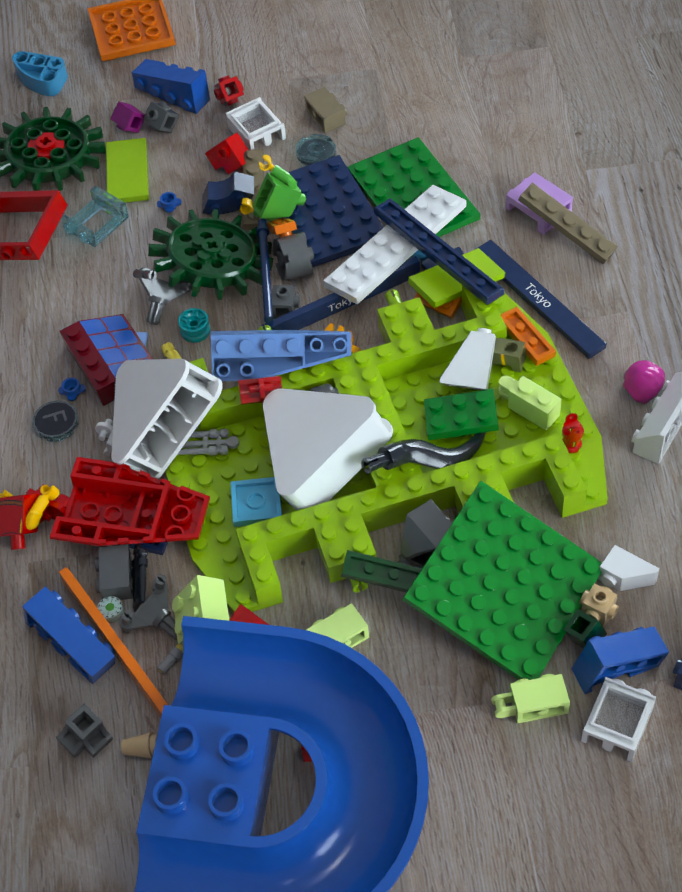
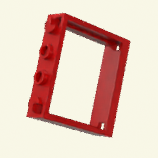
[0,190,68,260]

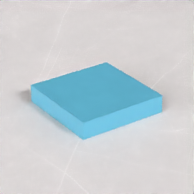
[231,477,282,527]

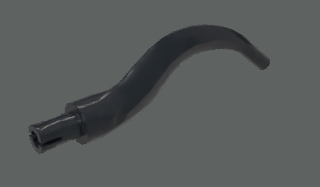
[361,432,486,474]

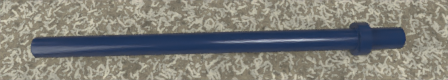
[256,218,273,323]

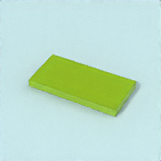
[106,138,149,205]
[408,248,505,308]

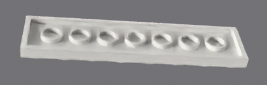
[323,185,466,304]

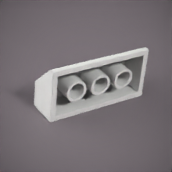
[631,372,682,464]

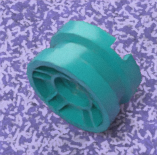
[178,308,211,343]

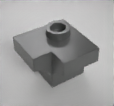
[56,704,113,758]

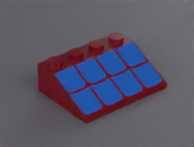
[59,314,153,406]

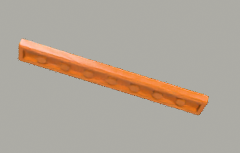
[59,567,168,718]

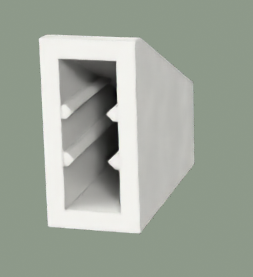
[440,328,496,390]

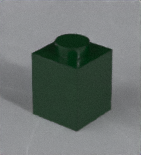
[563,609,607,649]

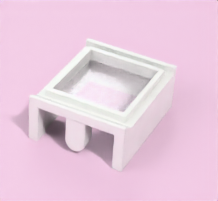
[226,97,286,150]
[581,677,656,762]

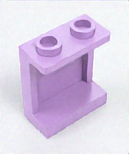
[506,172,573,235]

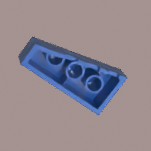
[22,586,115,684]

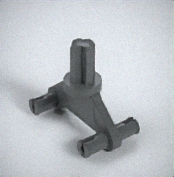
[133,267,192,324]
[119,574,177,640]

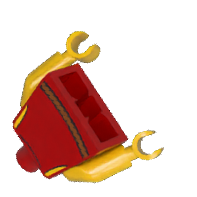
[0,485,59,550]

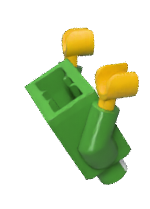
[240,155,306,222]

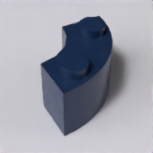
[202,172,254,215]

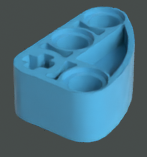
[12,51,68,96]

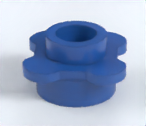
[157,192,182,213]
[58,378,86,401]

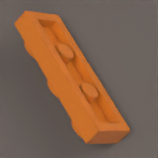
[266,217,297,237]
[501,307,556,366]

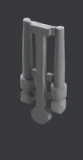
[177,428,239,455]

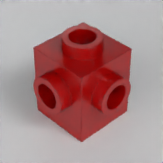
[214,75,244,106]

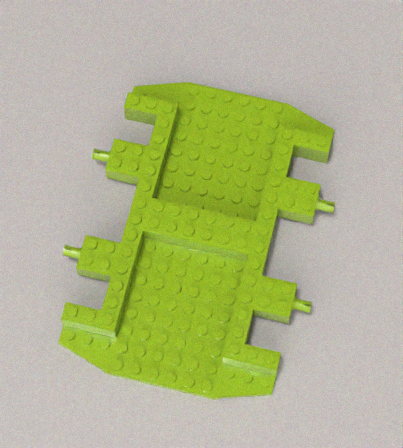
[165,285,608,614]

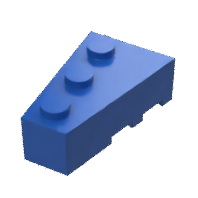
[571,626,669,694]

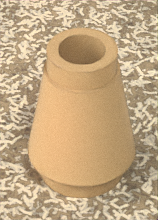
[121,732,157,758]

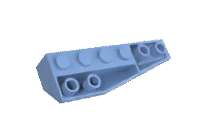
[211,330,351,381]

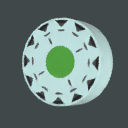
[98,596,124,622]

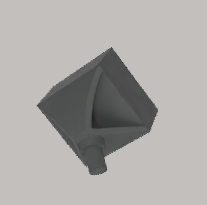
[398,499,452,568]

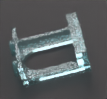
[62,185,129,247]

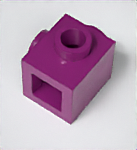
[110,101,145,133]

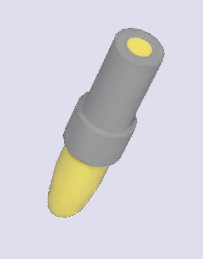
[156,644,183,675]

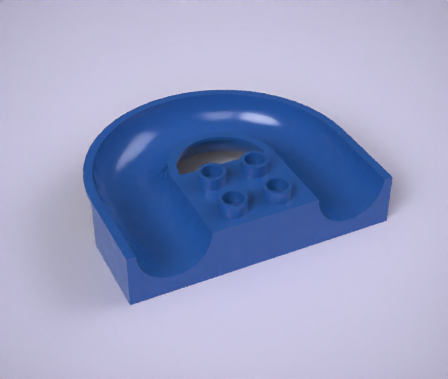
[135,616,429,892]

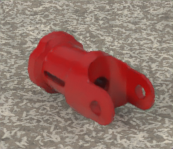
[562,413,584,453]

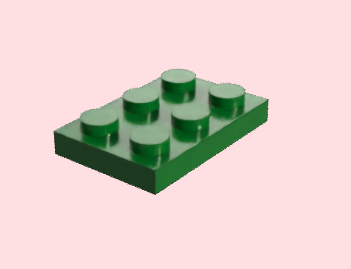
[424,389,499,441]

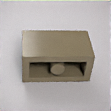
[304,87,347,133]

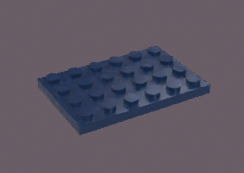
[282,155,384,267]

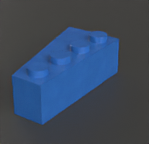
[131,59,210,114]

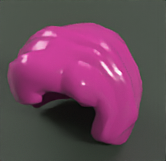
[623,360,665,404]

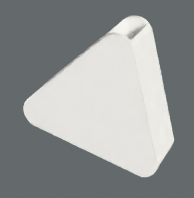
[111,359,222,479]
[263,389,393,511]

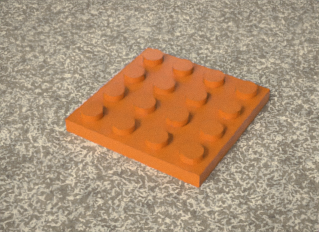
[87,0,176,61]

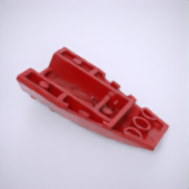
[49,457,210,546]

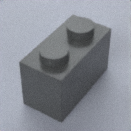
[95,544,133,600]

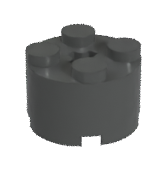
[273,232,314,280]

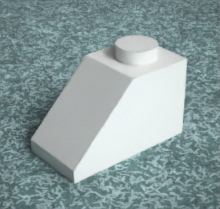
[598,545,660,591]

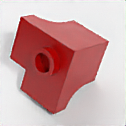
[205,132,248,175]

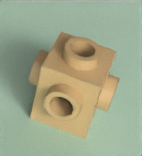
[580,583,619,628]

